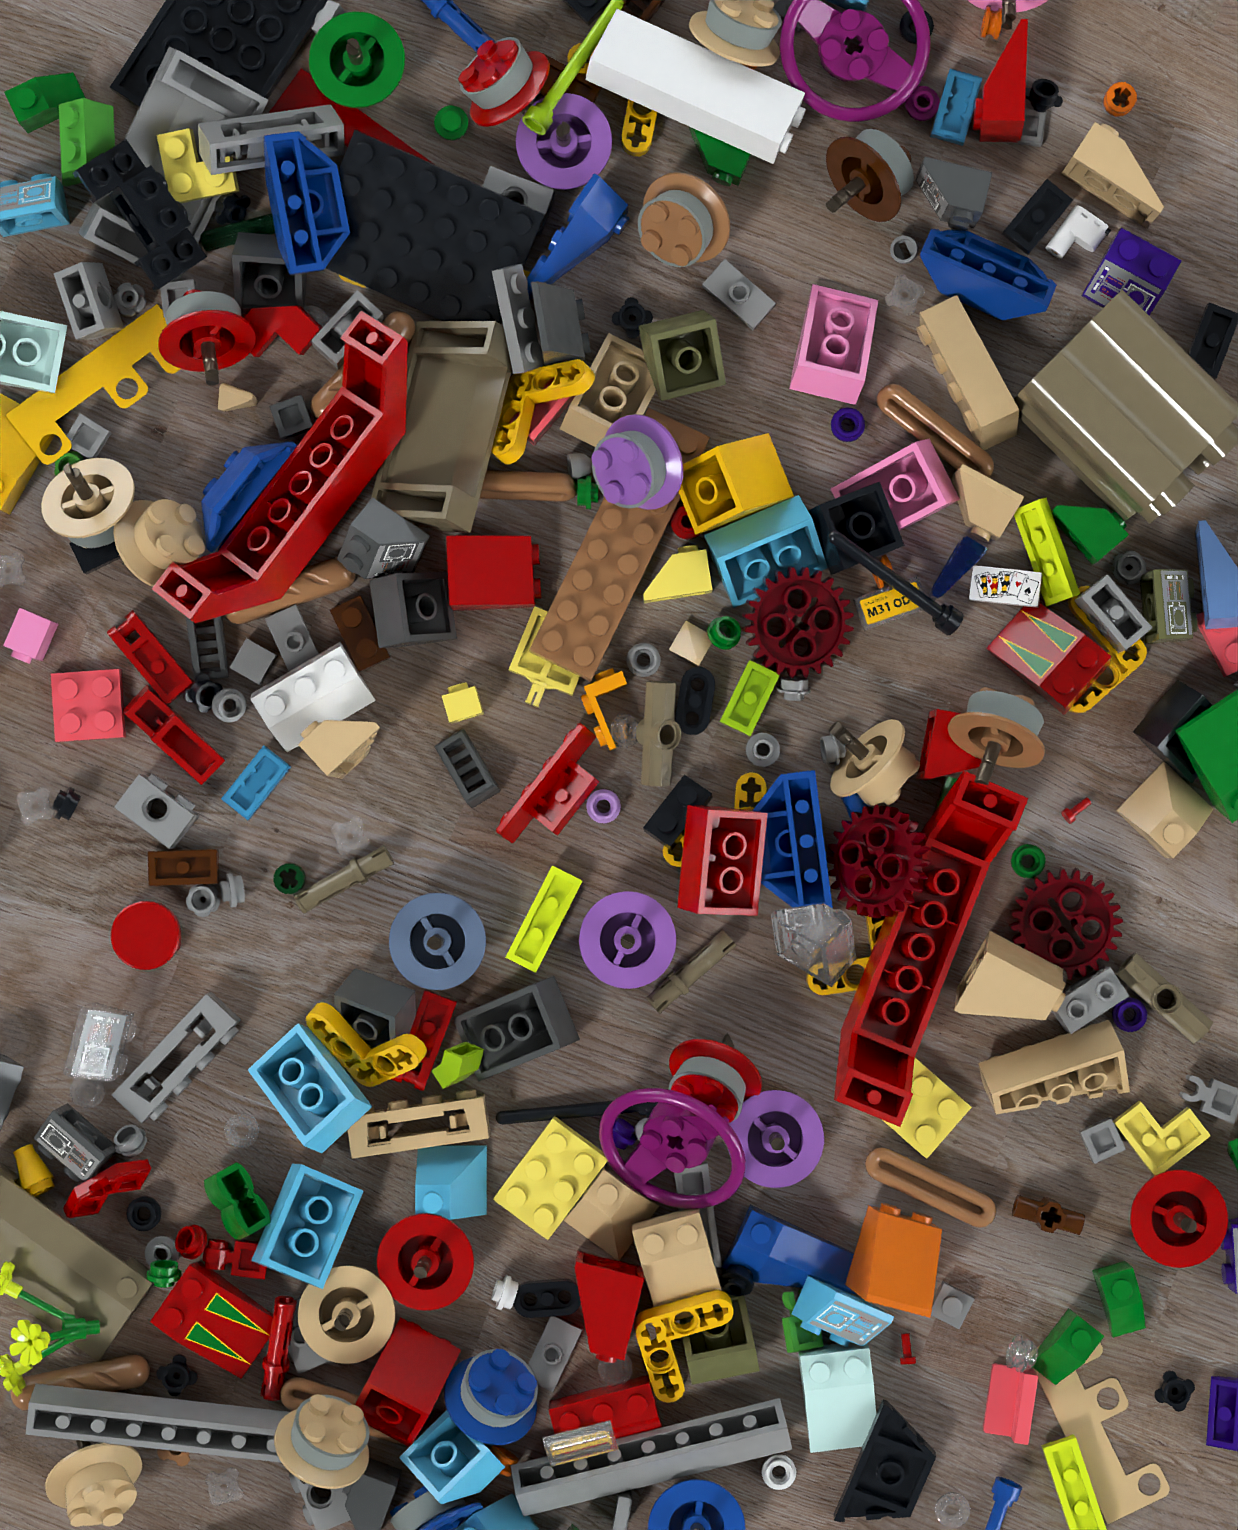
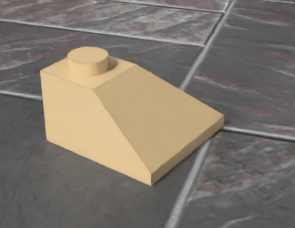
[951,464,1025,542]
[1116,761,1213,858]
[563,1165,659,1261]

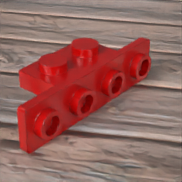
[496,723,600,843]

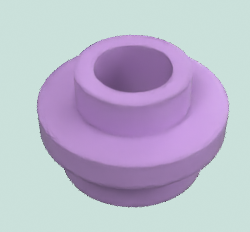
[586,789,621,823]

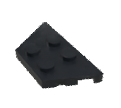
[834,1399,936,1522]

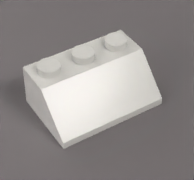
[250,642,375,752]

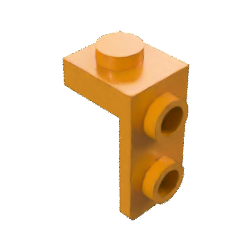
[580,668,627,751]

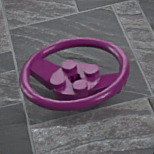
[780,0,931,122]
[599,1088,746,1209]

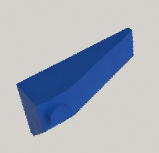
[527,173,630,300]
[722,1204,856,1294]

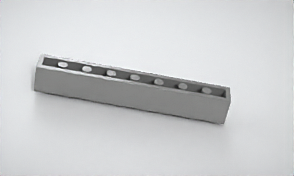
[25,1384,289,1463]
[510,1398,792,1517]

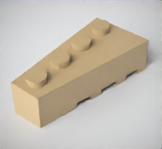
[917,295,1019,450]

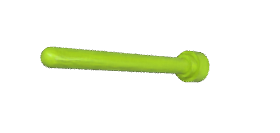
[522,0,624,135]

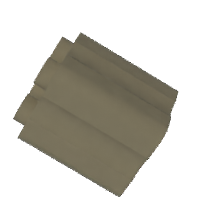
[1014,289,1238,524]

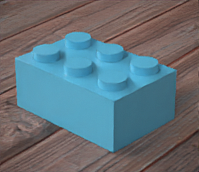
[248,1023,373,1153]

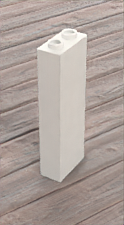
[585,9,806,164]

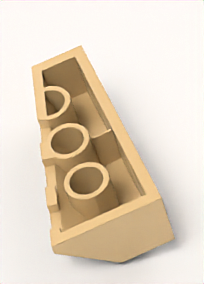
[298,720,380,779]
[978,1020,1130,1115]

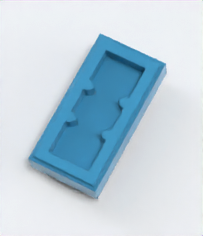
[930,69,983,146]
[221,745,292,820]

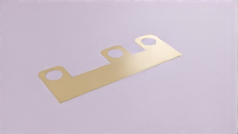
[1026,1343,1170,1524]

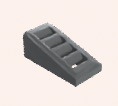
[186,616,229,680]
[434,729,501,808]

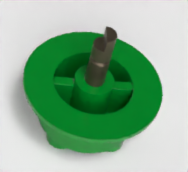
[309,11,405,108]

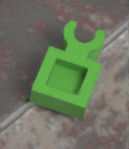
[782,1289,824,1353]

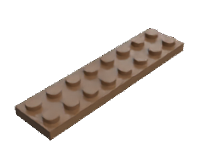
[529,408,710,682]

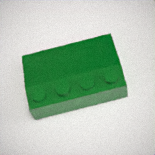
[1175,689,1238,823]

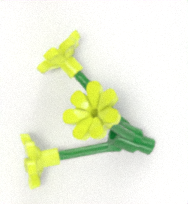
[0,1261,100,1397]

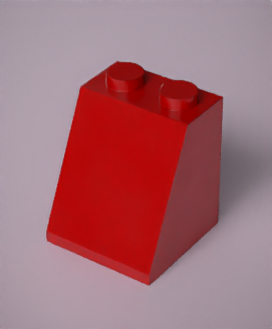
[446,535,541,611]
[916,709,982,780]
[574,1250,644,1363]
[354,1317,461,1447]

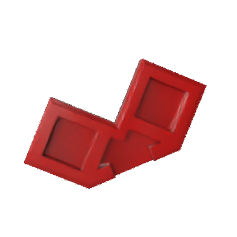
[244,306,323,358]
[63,1159,152,1218]

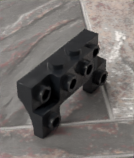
[72,139,207,292]

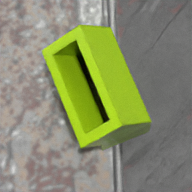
[432,1042,484,1089]

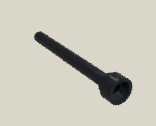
[828,530,964,636]
[496,1100,658,1125]

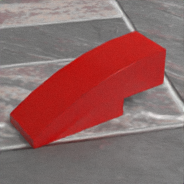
[123,685,225,785]

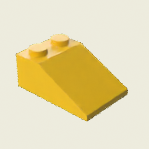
[0,393,60,515]

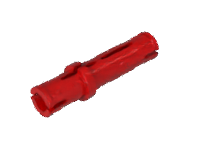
[260,1296,297,1401]

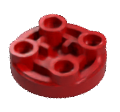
[111,901,181,970]

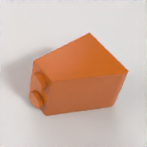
[845,1203,942,1318]

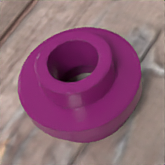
[905,86,940,121]

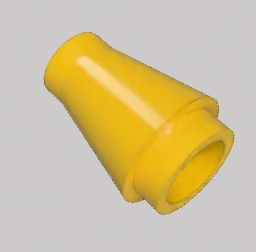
[13,1144,55,1197]

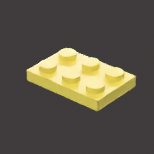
[883,1058,972,1159]
[493,1116,607,1240]

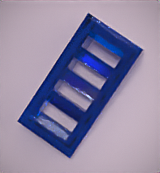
[927,536,988,601]

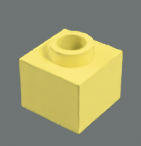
[442,682,484,724]

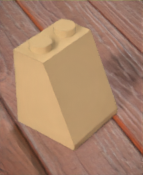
[954,931,1066,1020]

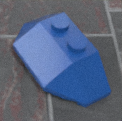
[263,131,350,275]
[919,229,1057,320]
[201,441,298,553]
[752,770,833,912]

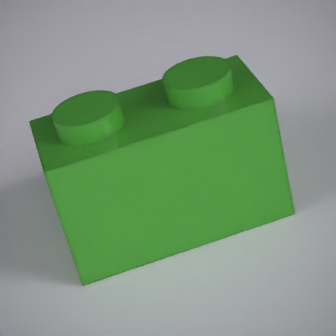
[59,98,115,186]

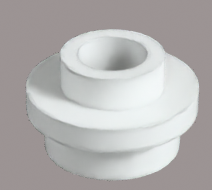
[491,1275,519,1310]
[762,1454,796,1490]

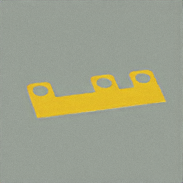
[5,304,180,465]

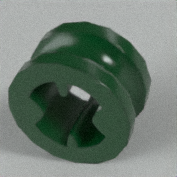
[273,863,306,894]

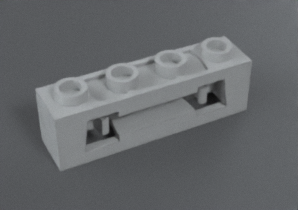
[198,104,344,175]
[112,992,241,1124]

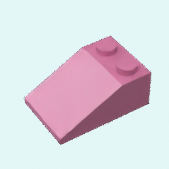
[789,284,879,405]
[831,438,960,531]

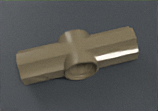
[636,681,681,787]
[1115,952,1214,1044]

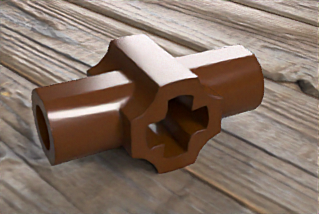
[1012,1195,1085,1235]

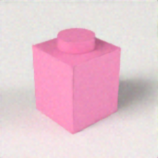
[3,608,58,664]

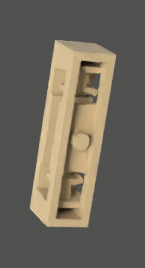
[348,1089,491,1159]

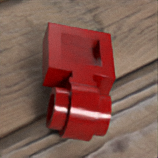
[202,1239,267,1280]

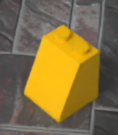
[679,433,794,535]

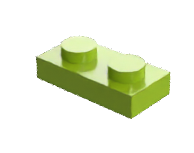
[719,660,780,737]

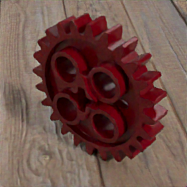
[742,566,854,678]
[826,805,931,918]
[1009,867,1123,979]

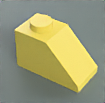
[643,545,713,603]

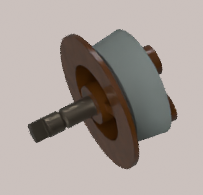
[826,128,914,222]

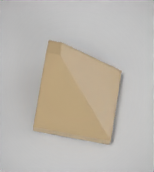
[218,383,258,412]
[669,621,712,667]

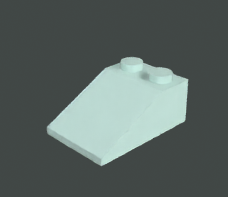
[0,311,67,393]
[798,1342,876,1453]

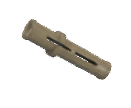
[294,845,394,914]
[645,930,737,1014]

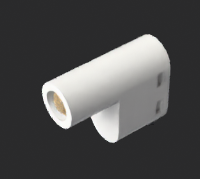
[1046,205,1111,259]

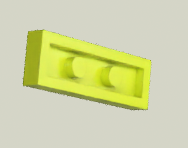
[1014,498,1080,607]
[505,865,583,973]
[1041,1434,1107,1530]

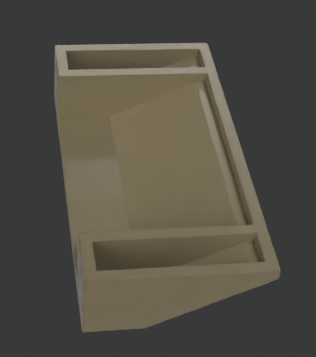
[371,321,512,533]
[0,1162,154,1362]

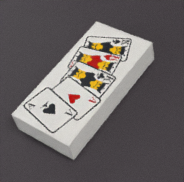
[969,565,1043,608]

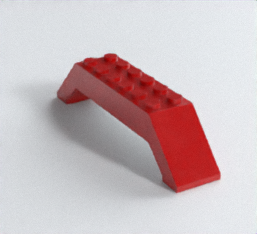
[152,311,408,623]
[834,771,1028,1127]

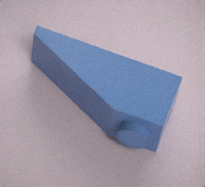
[1195,520,1238,629]

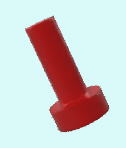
[1061,797,1092,824]
[900,1333,916,1365]

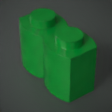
[204,1162,271,1240]

